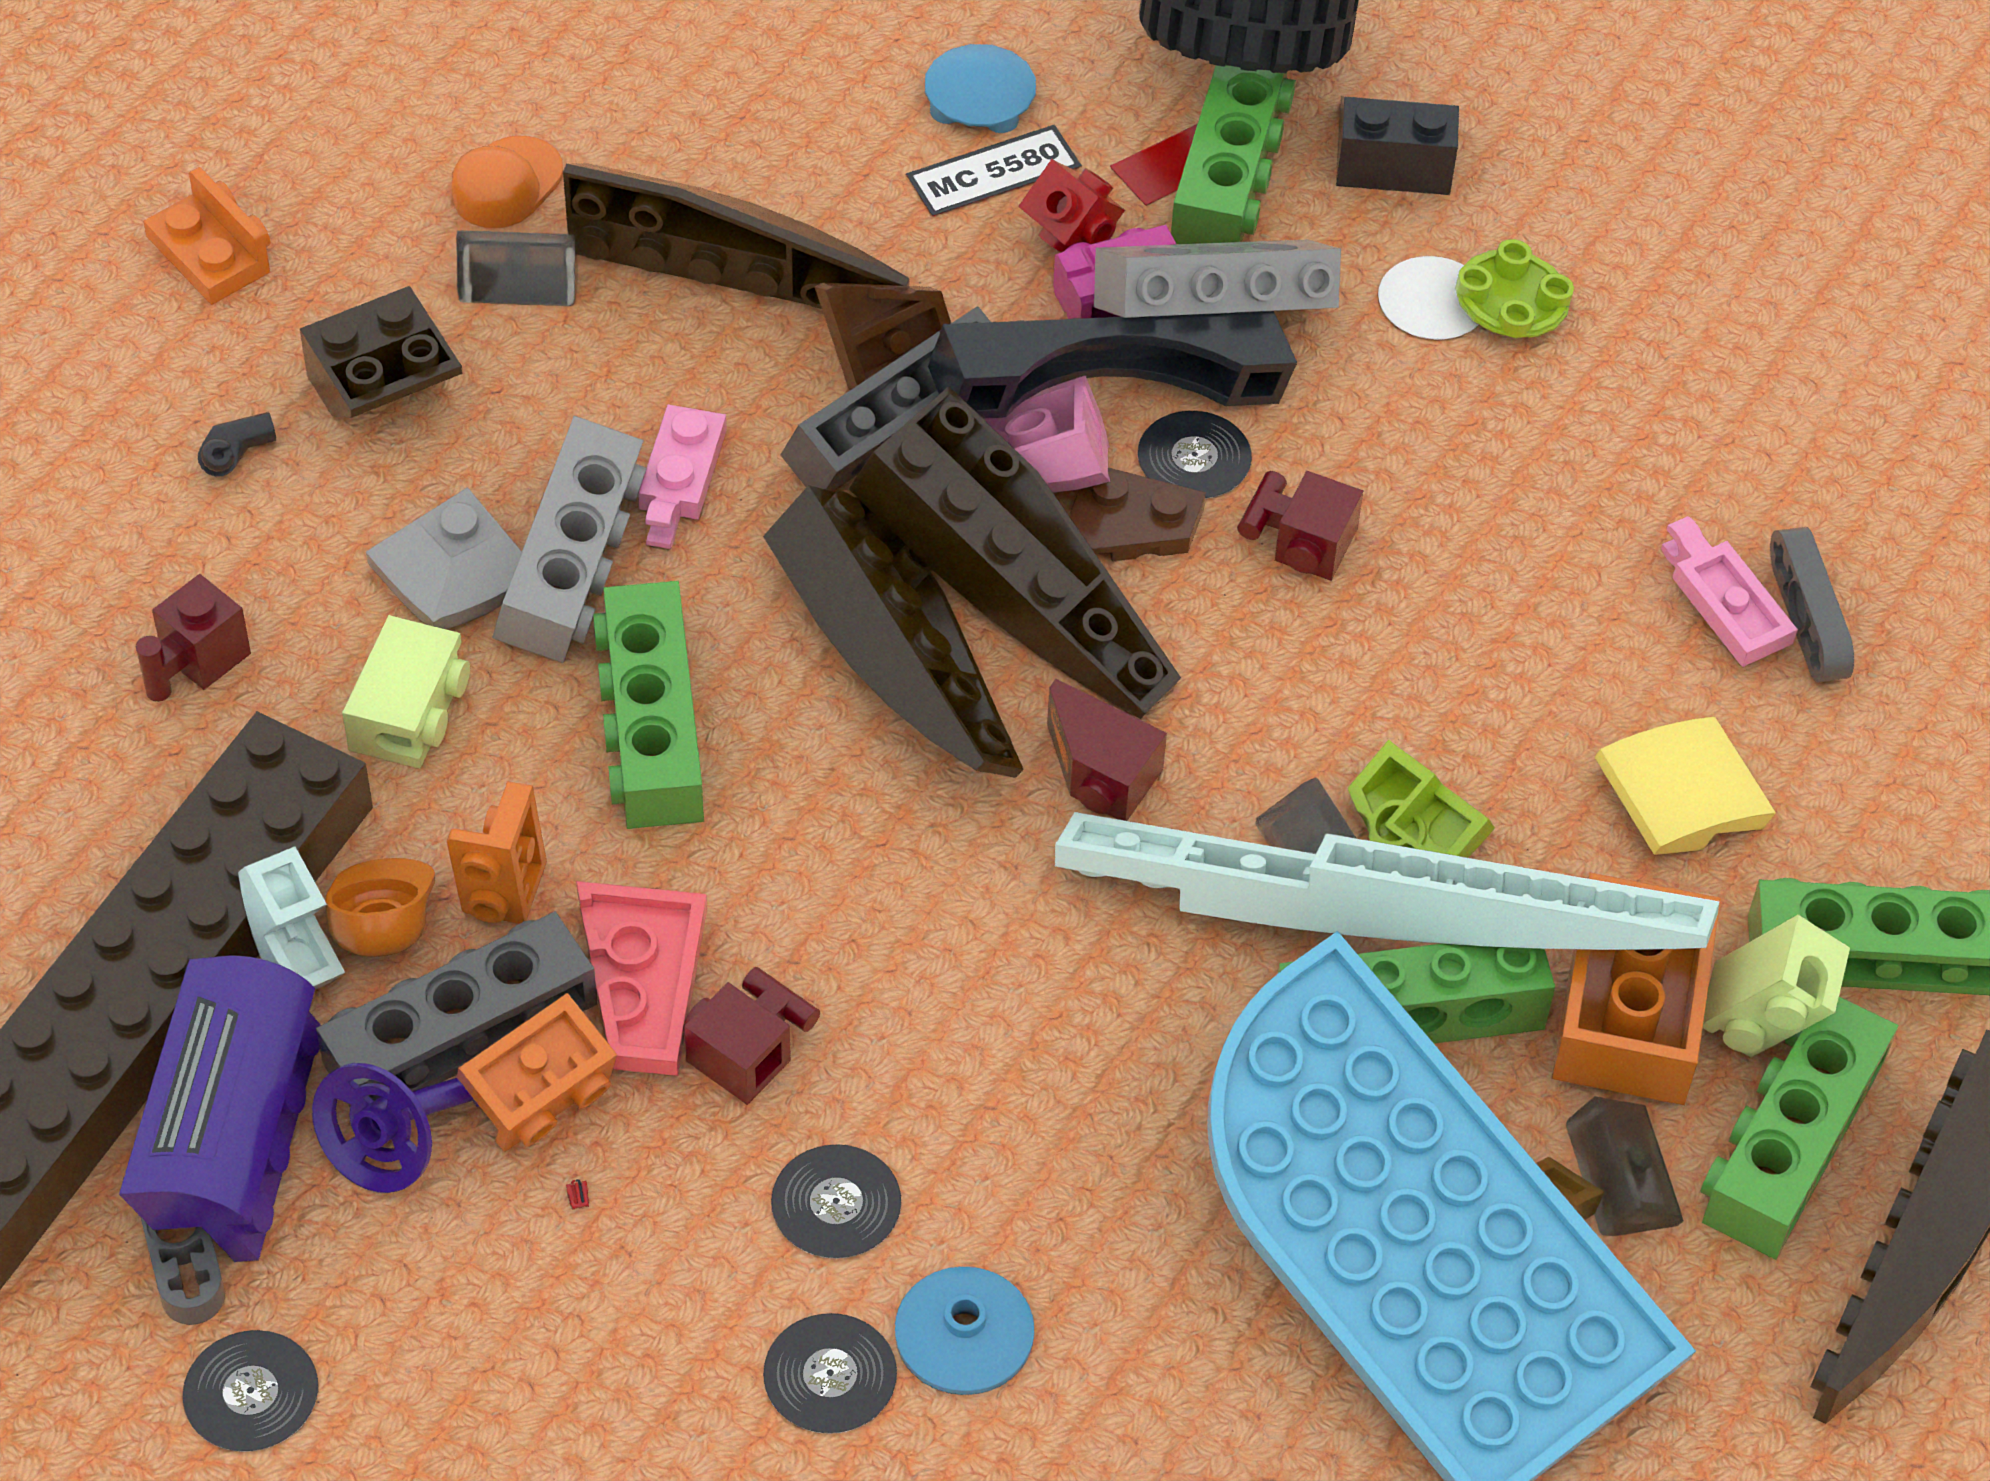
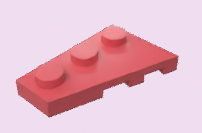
[576,881,707,1076]

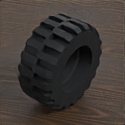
[1139,0,1359,73]

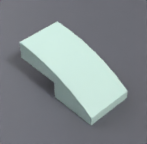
[238,847,345,990]

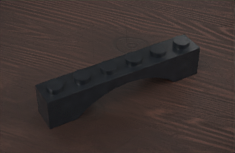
[928,311,1297,419]

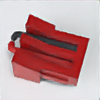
[566,1179,589,1210]

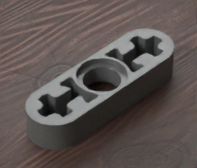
[1770,527,1854,682]
[141,1218,225,1325]

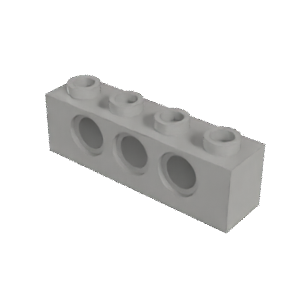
[1094,239,1341,318]
[492,416,647,663]

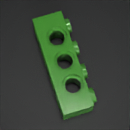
[1171,65,1296,244]
[593,581,704,829]
[1748,878,1990,996]
[1278,944,1555,1044]
[1700,997,1899,1260]

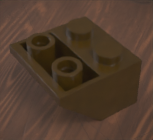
[300,286,463,418]

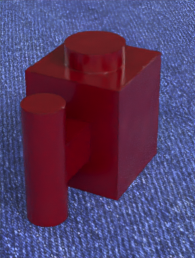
[1237,470,1364,581]
[136,574,251,702]
[684,967,820,1105]

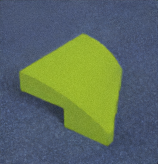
[1348,740,1495,858]

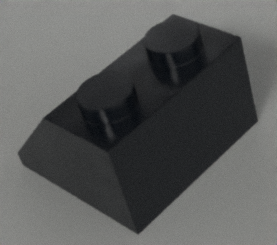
[1336,96,1459,195]

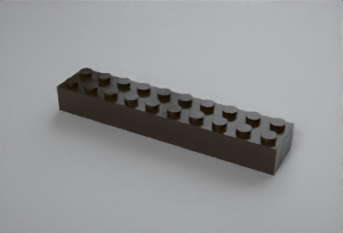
[0,711,373,1290]

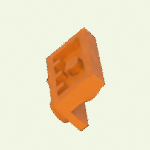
[143,167,271,305]
[447,781,547,924]
[457,993,617,1152]

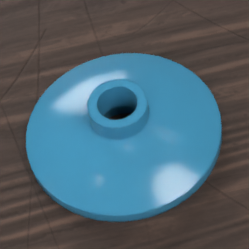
[895,1267,1034,1395]

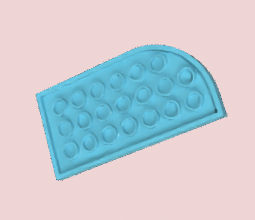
[1207,931,1696,1481]

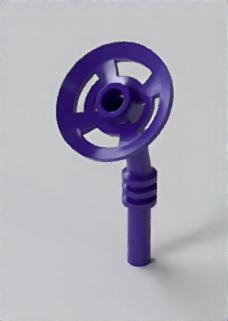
[312,1063,479,1193]

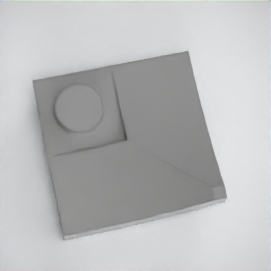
[366,487,522,629]

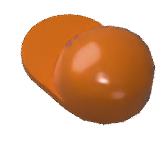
[452,135,563,228]
[325,858,435,957]

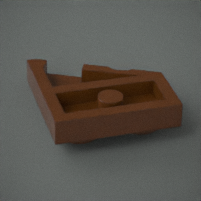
[815,283,951,390]
[1069,468,1206,562]

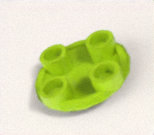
[1455,239,1574,338]

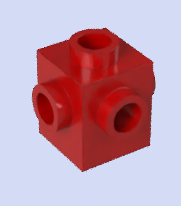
[1018,159,1125,253]

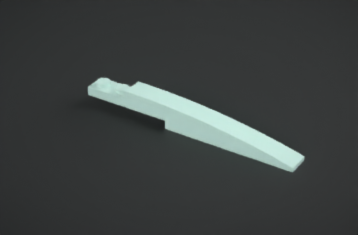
[1055,812,1719,950]

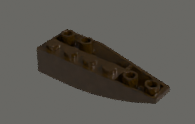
[563,163,910,309]
[849,386,1181,719]
[763,485,1024,778]
[1810,1029,1990,1424]

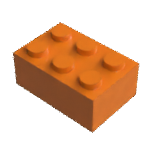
[1552,872,1721,1105]

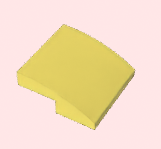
[1595,717,1776,855]

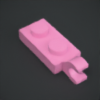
[638,405,727,549]
[1661,516,1798,667]

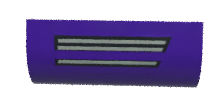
[119,956,321,1262]

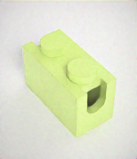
[342,615,470,769]
[1703,915,1850,1058]

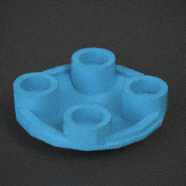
[925,44,1036,133]

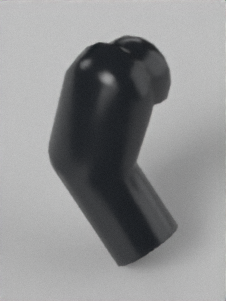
[198,412,276,477]

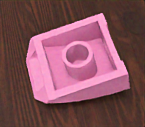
[984,375,1110,493]

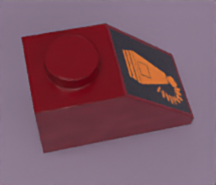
[1047,679,1167,821]

